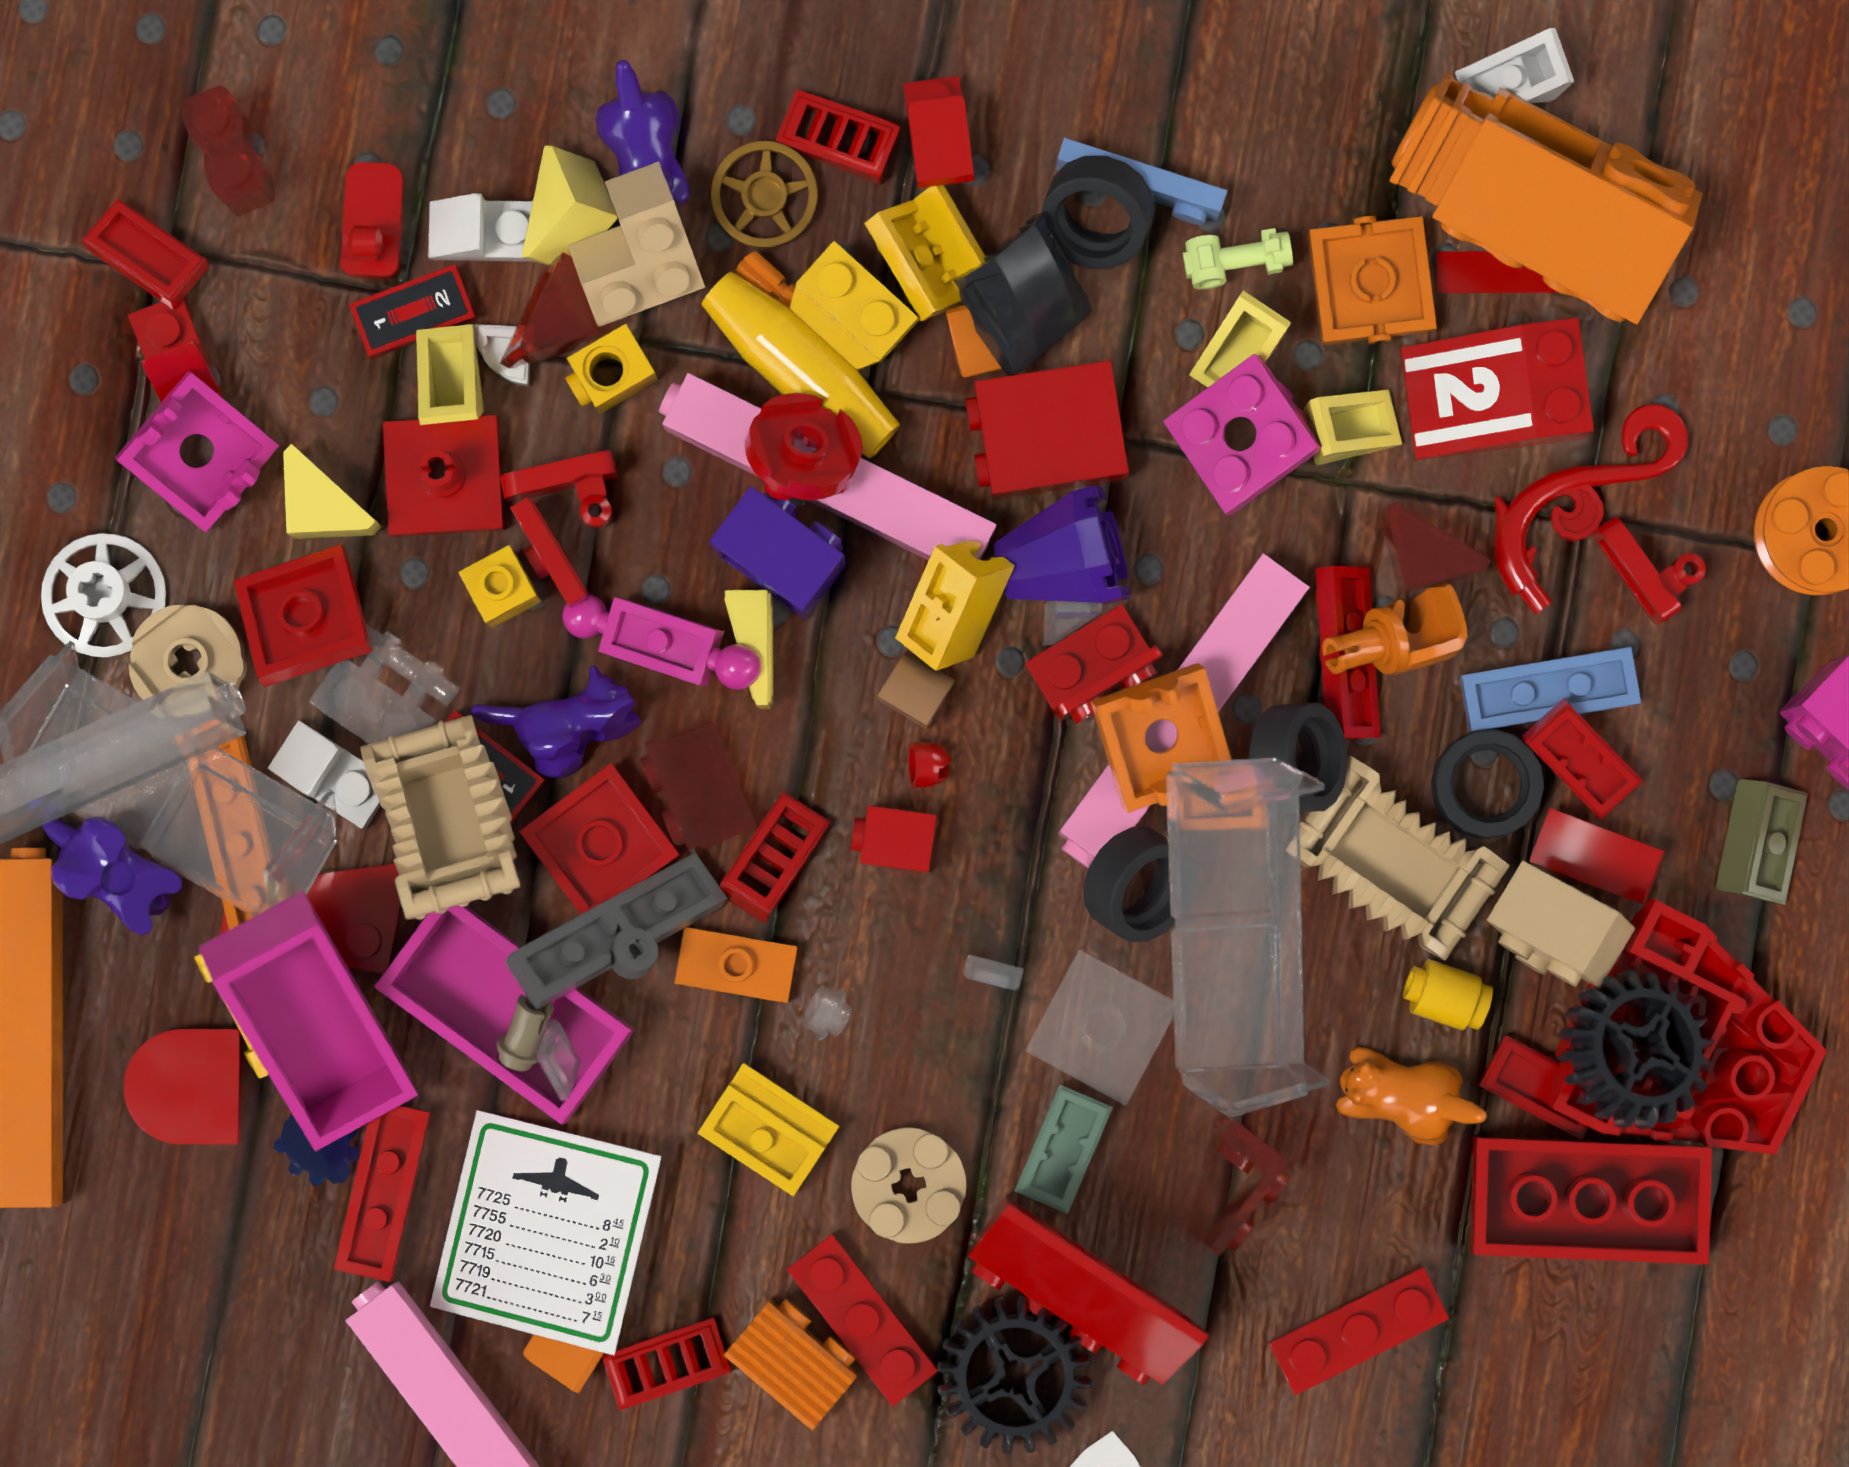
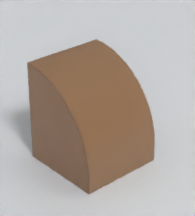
[877,651,956,730]

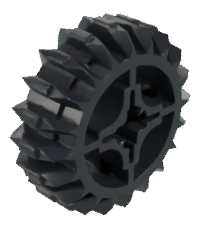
[1557,971,1715,1130]
[937,1296,1093,1454]

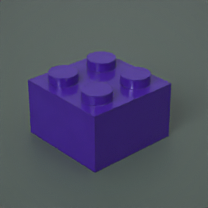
[709,486,846,621]

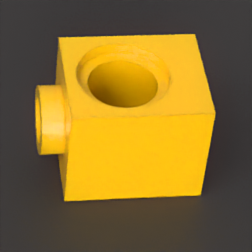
[565,324,658,415]
[458,545,542,628]

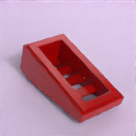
[775,89,901,185]
[720,791,831,923]
[602,1317,732,1411]

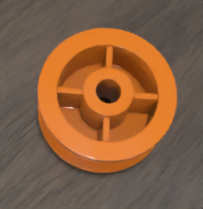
[1753,466,1849,595]

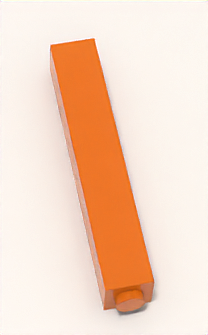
[0,848,63,1208]

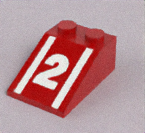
[1400,318,1594,461]

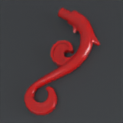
[1494,404,1688,615]

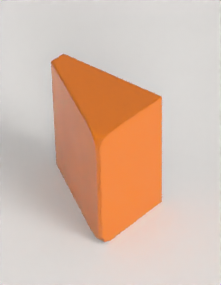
[945,306,1002,377]
[523,1334,604,1394]

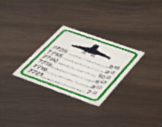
[430,1110,662,1355]

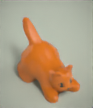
[1336,1046,1486,1146]

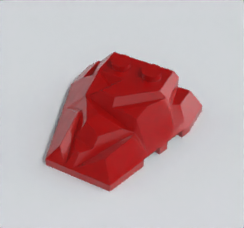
[1548,898,1827,1155]

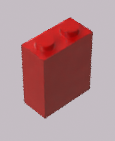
[965,360,1129,501]

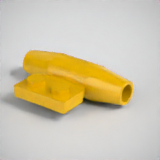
[701,241,920,458]

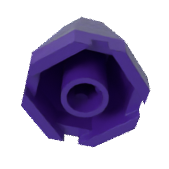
[987,485,1130,604]

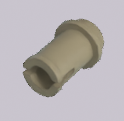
[496,995,554,1071]

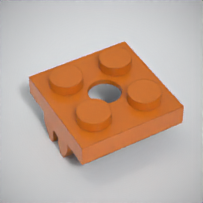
[1090,663,1235,813]

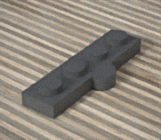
[505,853,727,1010]

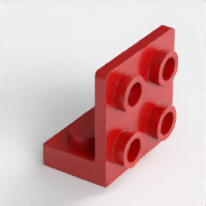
[1024,604,1162,725]

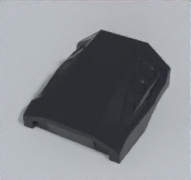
[954,212,1092,376]

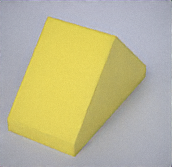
[521,146,618,271]
[1189,291,1291,387]
[416,324,484,425]
[1303,389,1402,466]
[283,444,382,539]

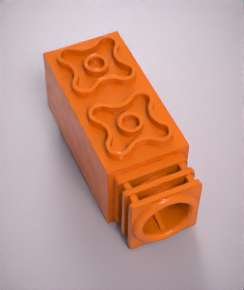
[1389,73,1703,325]

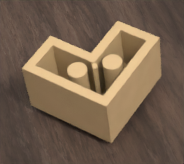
[568,162,705,327]
[1487,861,1635,988]

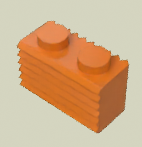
[724,1299,858,1430]

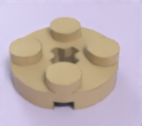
[129,605,247,719]
[851,1127,966,1243]

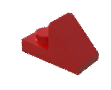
[903,76,974,188]
[128,298,224,402]

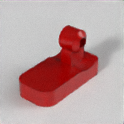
[340,162,405,280]
[500,450,618,529]
[1592,517,1706,626]

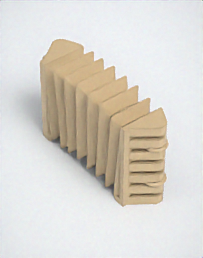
[360,715,520,920]
[1284,755,1510,961]

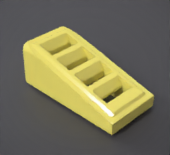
[724,590,773,709]

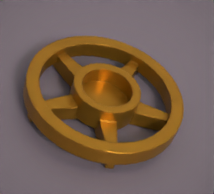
[711,141,818,249]

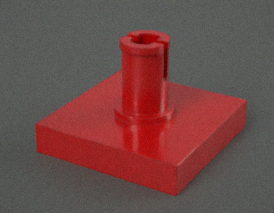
[383,415,505,537]

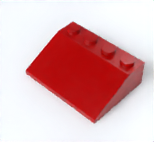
[967,1196,1208,1386]

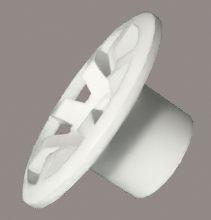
[41,533,166,658]

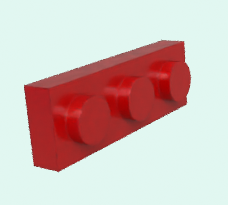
[1315,566,1381,740]
[334,1105,432,1282]
[786,1233,938,1407]
[1268,1266,1449,1396]

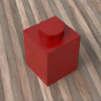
[851,806,936,874]

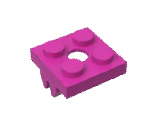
[1163,353,1321,515]
[115,370,279,533]

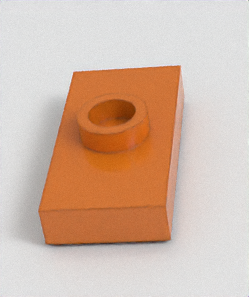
[674,927,798,1003]

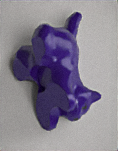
[595,60,690,204]
[471,665,641,778]
[42,817,182,936]

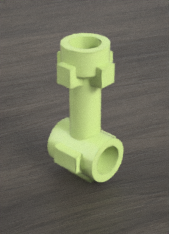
[1183,228,1293,289]

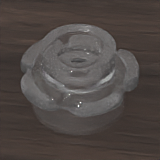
[802,985,852,1041]

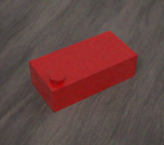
[1469,1136,1712,1265]

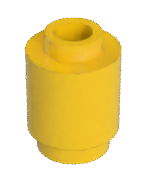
[1403,959,1493,1031]

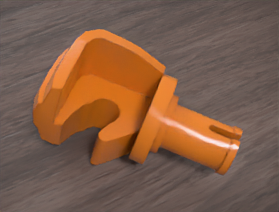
[1322,583,1467,675]

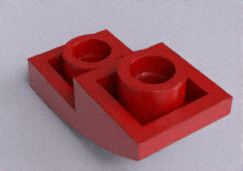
[1529,808,1666,904]

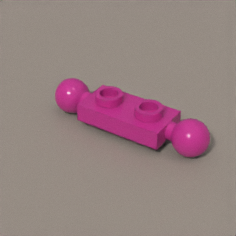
[562,594,761,690]

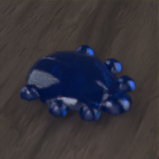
[274,1114,360,1186]

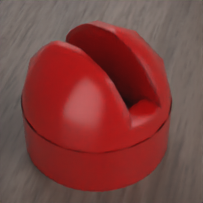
[908,742,951,788]

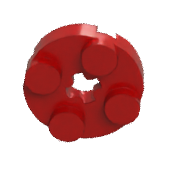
[745,393,863,500]

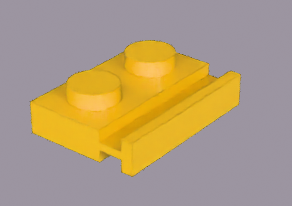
[697,1063,839,1197]

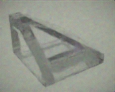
[1043,601,1102,645]
[536,1019,582,1101]

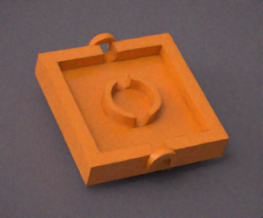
[1308,216,1437,345]

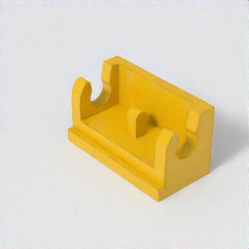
[895,540,1015,671]

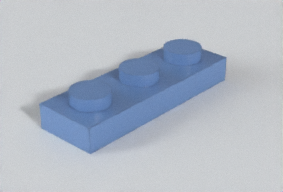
[1055,138,1227,225]
[1459,647,1641,733]

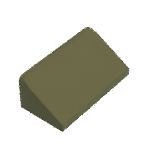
[1716,779,1808,905]

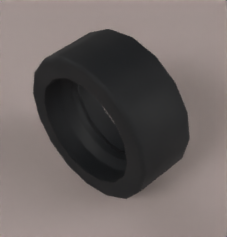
[1041,156,1154,269]
[1249,703,1348,813]
[1431,729,1544,839]
[1083,827,1195,943]

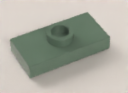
[1014,1084,1113,1214]

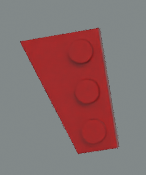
[220,863,402,974]

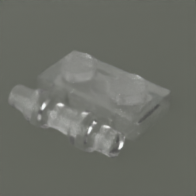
[308,624,460,744]

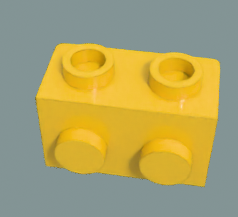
[864,185,985,321]

